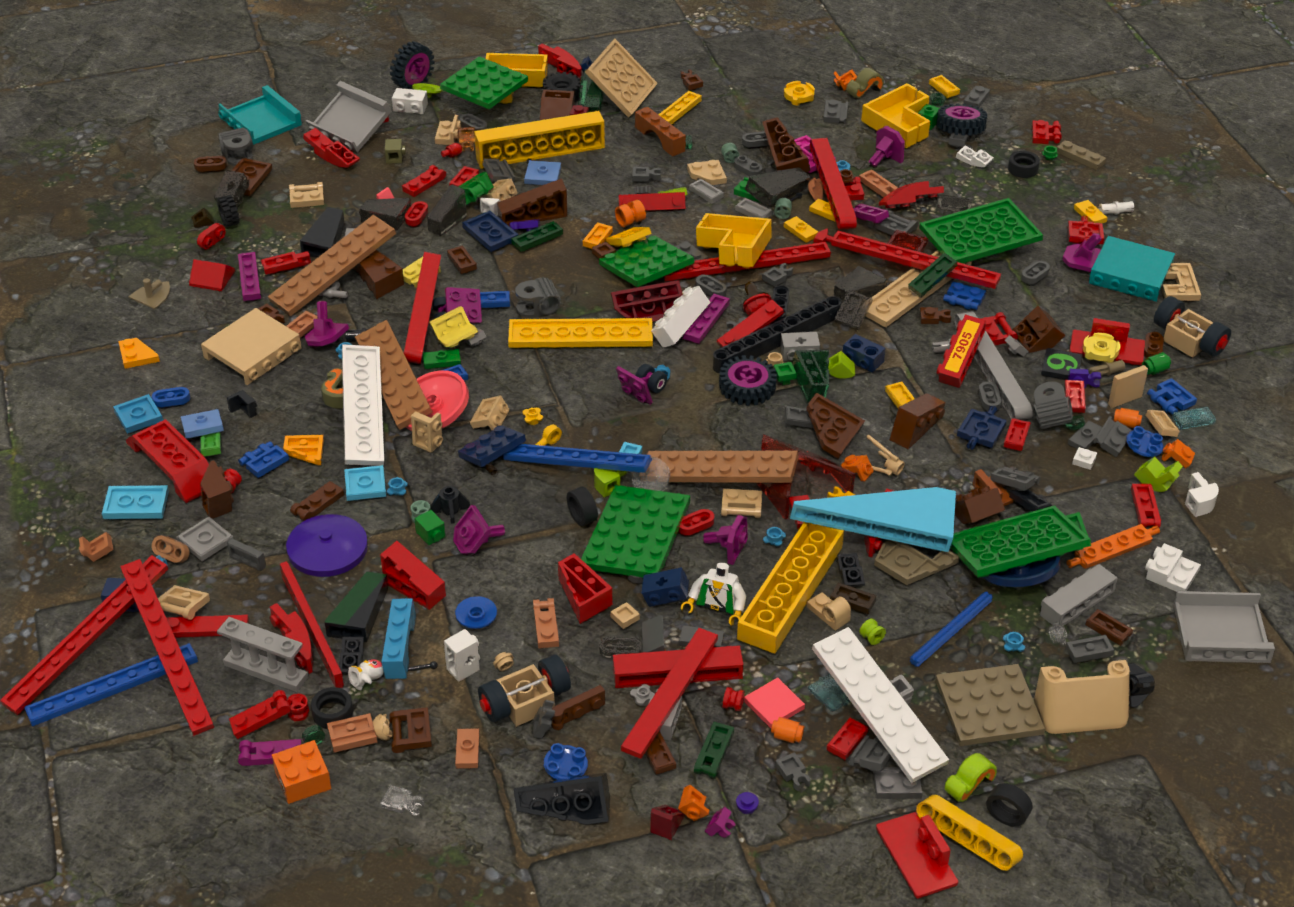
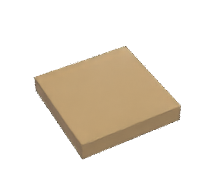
[1108,365,1148,408]

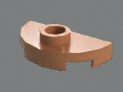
[808,178,824,201]

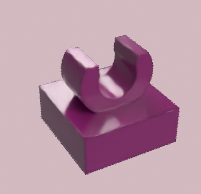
[705,806,735,838]

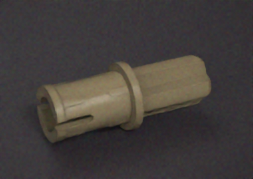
[1089,360,1125,376]

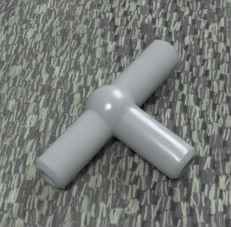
[319,282,348,298]

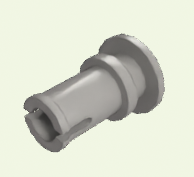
[932,338,951,354]

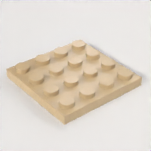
[585,39,657,117]

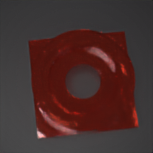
[887,230,928,253]

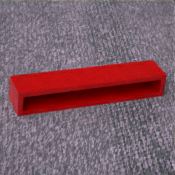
[613,645,743,688]

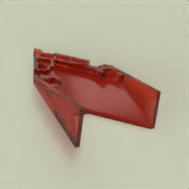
[757,434,855,519]

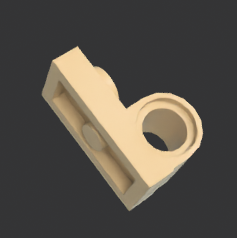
[807,592,851,631]

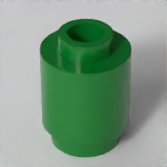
[1142,352,1171,375]

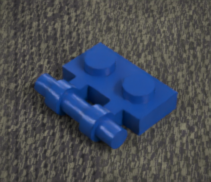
[943,282,986,310]
[1147,378,1197,416]
[238,441,289,478]

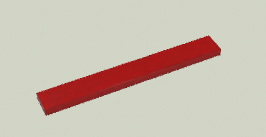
[280,561,344,688]
[621,628,718,759]

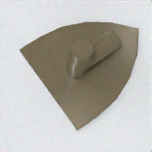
[128,278,170,309]

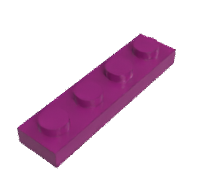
[238,252,261,301]
[683,294,730,344]

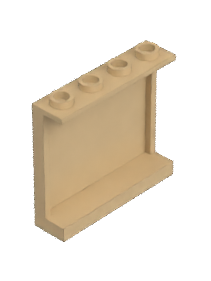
[201,308,302,385]

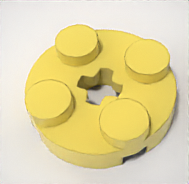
[1083,333,1120,363]

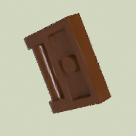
[389,707,432,753]

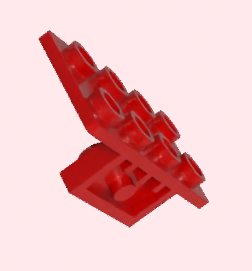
[1070,318,1145,365]
[876,812,958,899]

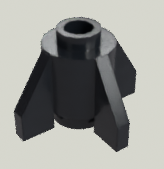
[430,486,470,524]
[1128,663,1155,707]

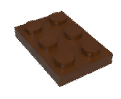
[220,158,272,196]

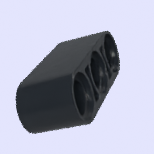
[770,285,789,324]

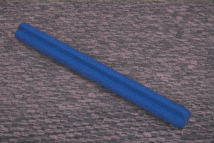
[910,592,993,667]

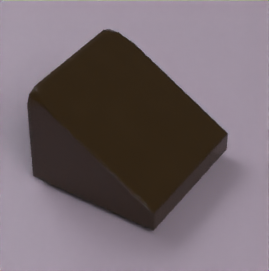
[191,208,214,228]

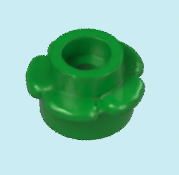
[1042,146,1058,160]

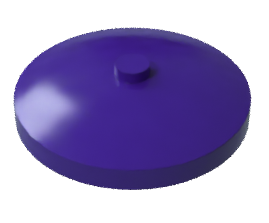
[286,514,368,577]

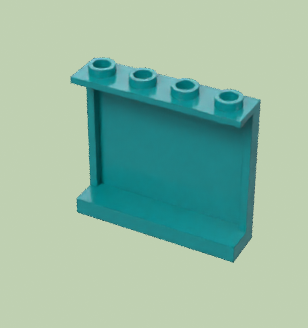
[218,85,302,145]
[1089,236,1175,302]

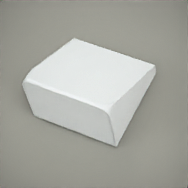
[480,198,501,216]

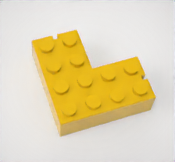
[485,53,548,104]
[861,83,930,148]
[696,213,772,268]

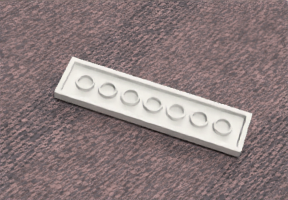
[342,344,384,466]
[812,627,949,783]

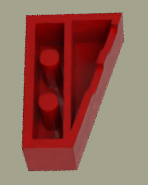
[380,541,446,610]
[558,553,613,624]

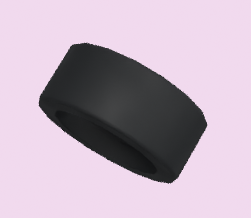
[1008,151,1040,178]
[566,486,598,526]
[311,687,354,729]
[986,783,1033,827]

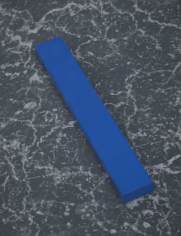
[503,444,652,473]
[24,643,198,726]

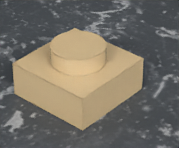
[610,602,640,629]

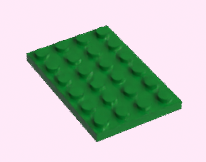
[919,198,1043,263]
[581,485,691,578]
[950,505,1091,577]

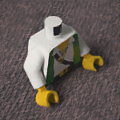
[681,563,746,625]

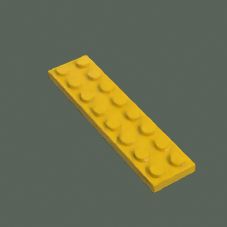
[508,318,653,348]

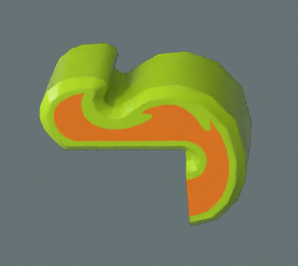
[945,753,997,802]

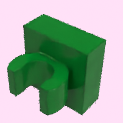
[773,362,797,386]

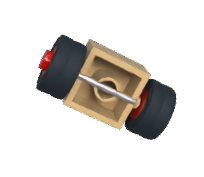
[1154,296,1231,358]
[478,654,571,727]

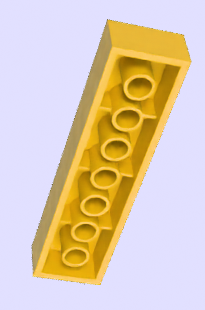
[474,111,605,169]
[737,522,844,654]

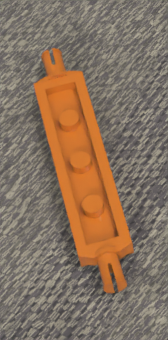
[1066,524,1160,569]

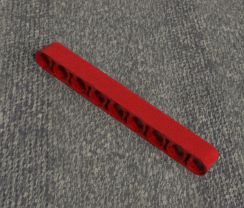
[810,138,857,230]
[404,251,441,364]

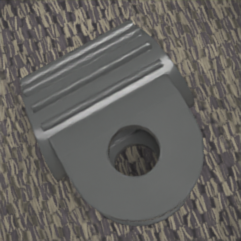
[218,127,253,166]
[515,277,562,318]
[1033,382,1073,429]

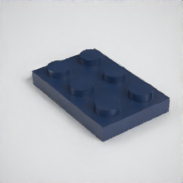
[462,210,519,252]
[458,425,526,467]

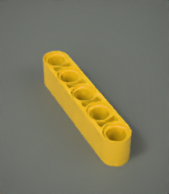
[916,795,1023,870]

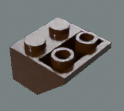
[539,89,575,121]
[1012,306,1066,353]
[200,460,234,519]
[955,486,1005,524]

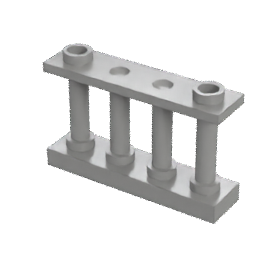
[217,617,308,692]

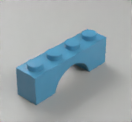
[382,598,416,679]

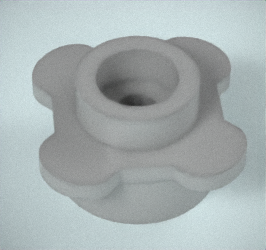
[630,684,655,706]

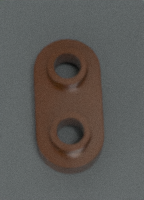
[193,156,227,172]
[1144,332,1164,358]

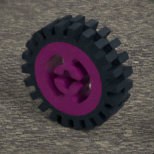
[390,41,435,90]
[937,103,987,136]
[719,355,777,406]

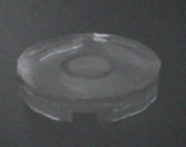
[632,457,671,491]

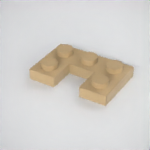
[1162,263,1201,301]

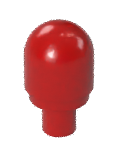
[441,143,462,158]

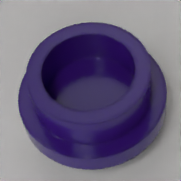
[736,792,759,814]

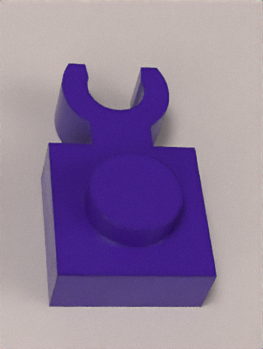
[510,219,540,231]
[1068,368,1101,388]

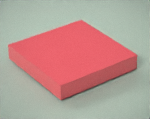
[744,678,805,728]

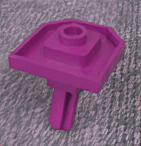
[869,125,905,167]
[1062,233,1102,272]
[305,301,349,346]
[453,505,505,555]
[703,515,748,565]

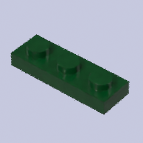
[511,221,563,252]
[908,252,957,298]

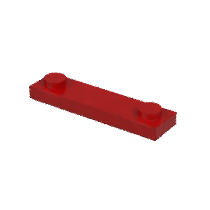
[618,192,686,211]
[717,300,784,347]
[167,615,249,638]

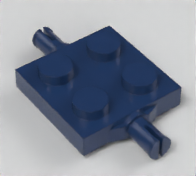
[957,406,1007,450]

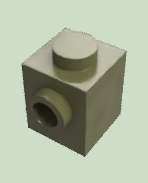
[385,139,406,164]

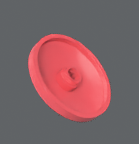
[406,370,469,431]

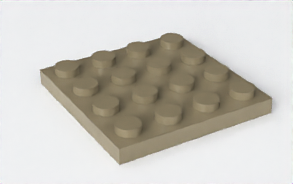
[935,664,1045,746]

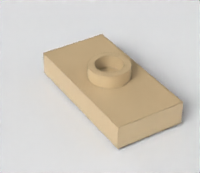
[1145,410,1180,437]

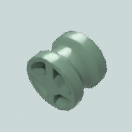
[721,142,739,163]
[774,198,792,219]
[410,500,431,524]

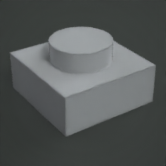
[463,328,486,346]
[1005,335,1029,357]

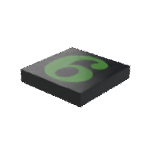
[1041,348,1083,380]

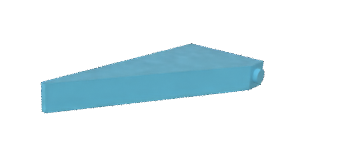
[790,487,956,552]

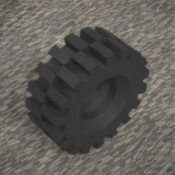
[543,72,582,103]

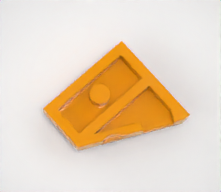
[118,338,160,369]
[283,435,324,465]

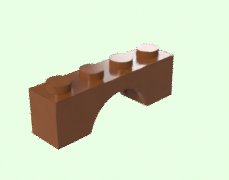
[635,107,686,157]

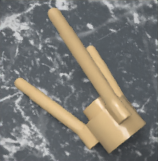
[867,435,905,476]

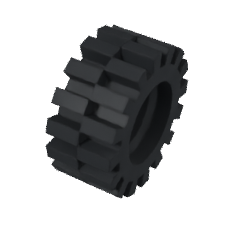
[217,195,240,227]

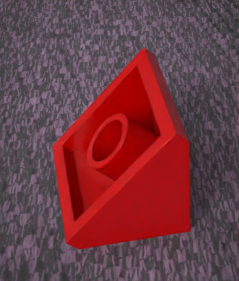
[189,259,235,291]

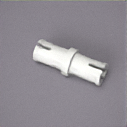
[1099,201,1134,215]

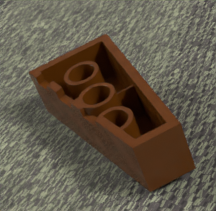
[762,117,811,180]
[497,178,567,226]
[353,250,404,299]

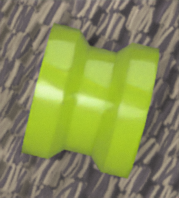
[859,618,886,645]

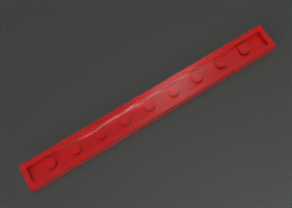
[831,230,1001,289]
[663,242,831,281]
[0,555,168,715]
[120,559,214,736]

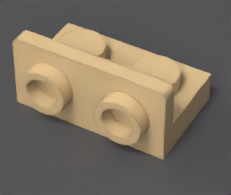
[435,115,461,145]
[479,179,518,201]
[470,396,509,430]
[411,411,443,453]

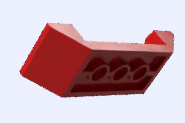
[126,419,209,503]

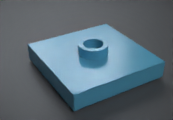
[344,465,386,501]

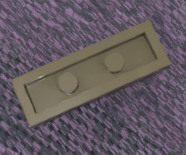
[1056,140,1106,170]

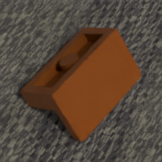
[973,469,1013,506]

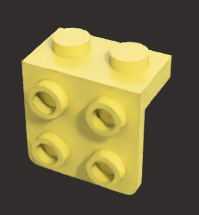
[429,306,478,348]

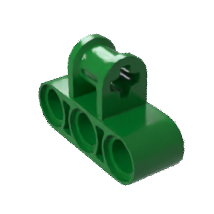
[447,172,494,210]

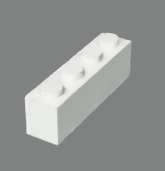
[651,286,710,348]

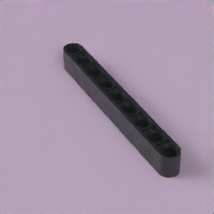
[713,296,842,373]

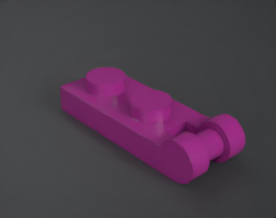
[853,204,889,223]
[238,739,302,766]

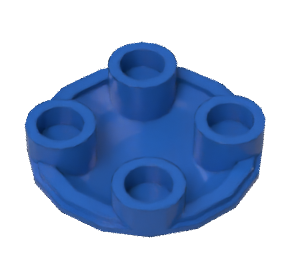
[1127,426,1163,457]
[544,743,588,780]

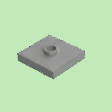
[177,517,234,561]

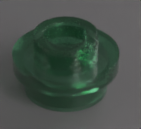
[930,92,946,106]

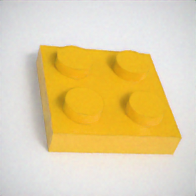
[606,227,652,247]

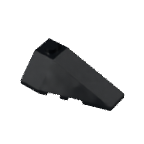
[513,773,610,825]

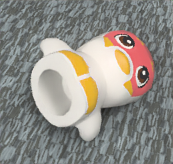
[348,659,384,691]

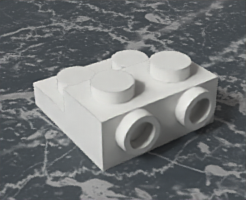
[1145,543,1201,592]

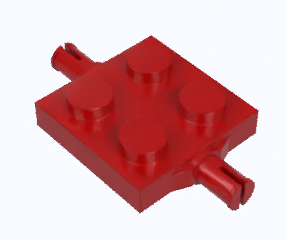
[1068,216,1104,245]

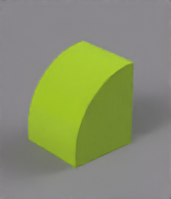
[827,351,855,379]

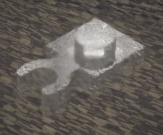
[381,785,424,815]

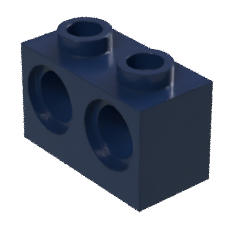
[843,334,886,373]

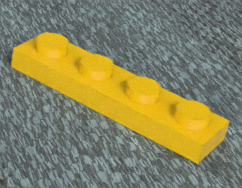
[658,91,702,124]

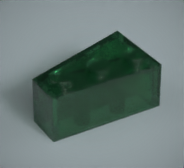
[578,70,604,114]
[792,350,829,403]

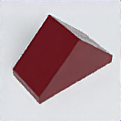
[650,805,685,840]

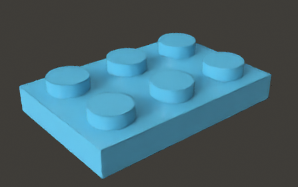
[102,485,169,519]

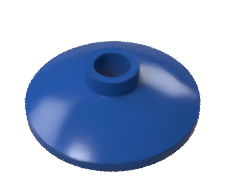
[455,596,497,629]

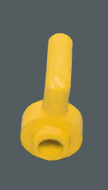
[535,424,562,446]

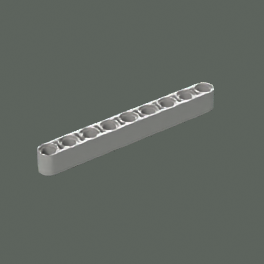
[954,311,1033,420]

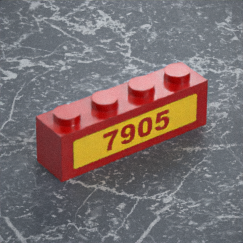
[937,314,986,388]

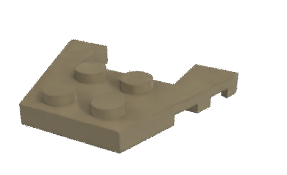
[874,539,959,585]

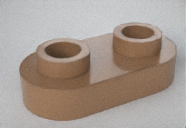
[152,535,189,563]

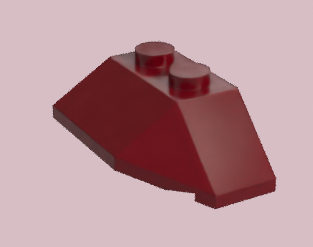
[611,280,683,323]

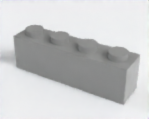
[1040,564,1117,629]

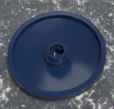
[982,556,1061,587]

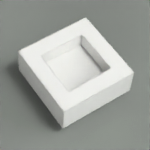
[1072,447,1097,470]

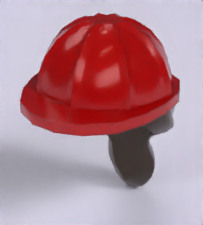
[742,281,772,316]

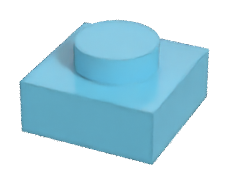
[619,442,642,454]

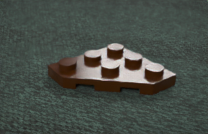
[806,393,865,459]

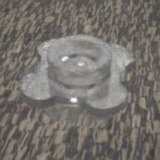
[1049,622,1067,645]

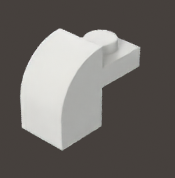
[1185,472,1219,517]

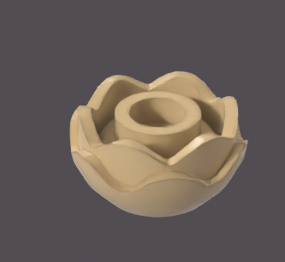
[373,714,392,741]

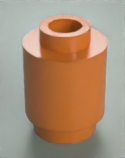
[1114,408,1142,429]
[771,717,805,744]

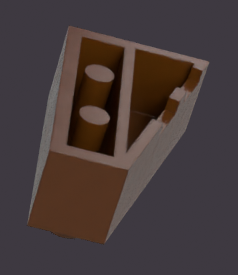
[889,393,946,449]

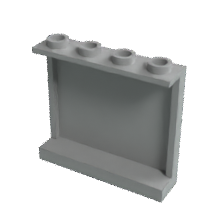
[306,81,392,153]
[1173,591,1275,663]

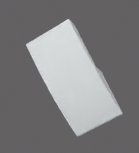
[956,145,994,167]

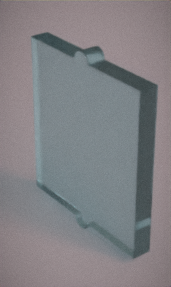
[808,674,850,712]

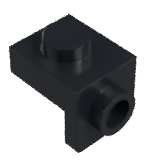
[227,390,257,418]

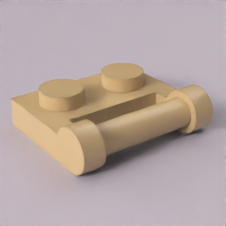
[289,182,324,208]
[721,489,762,518]
[158,585,210,620]

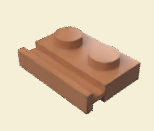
[327,713,377,753]

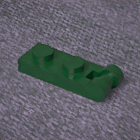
[694,721,734,779]

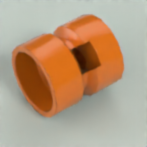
[615,200,646,228]

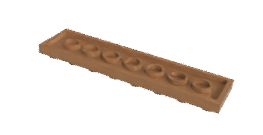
[268,215,396,317]
[355,320,433,430]
[640,450,799,483]

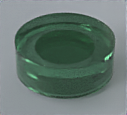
[1066,415,1085,430]
[302,725,325,745]

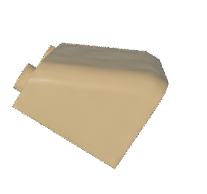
[1034,660,1130,734]

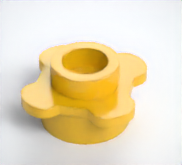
[523,408,543,425]

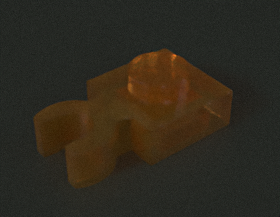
[459,127,475,152]

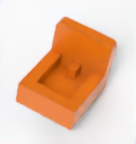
[833,70,857,91]
[1161,439,1195,468]
[839,455,874,481]
[678,785,710,821]

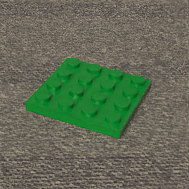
[440,57,528,109]
[599,236,694,287]

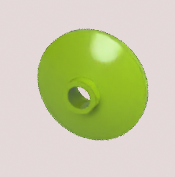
[412,83,443,98]

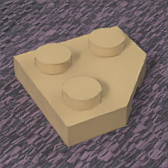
[687,160,727,185]

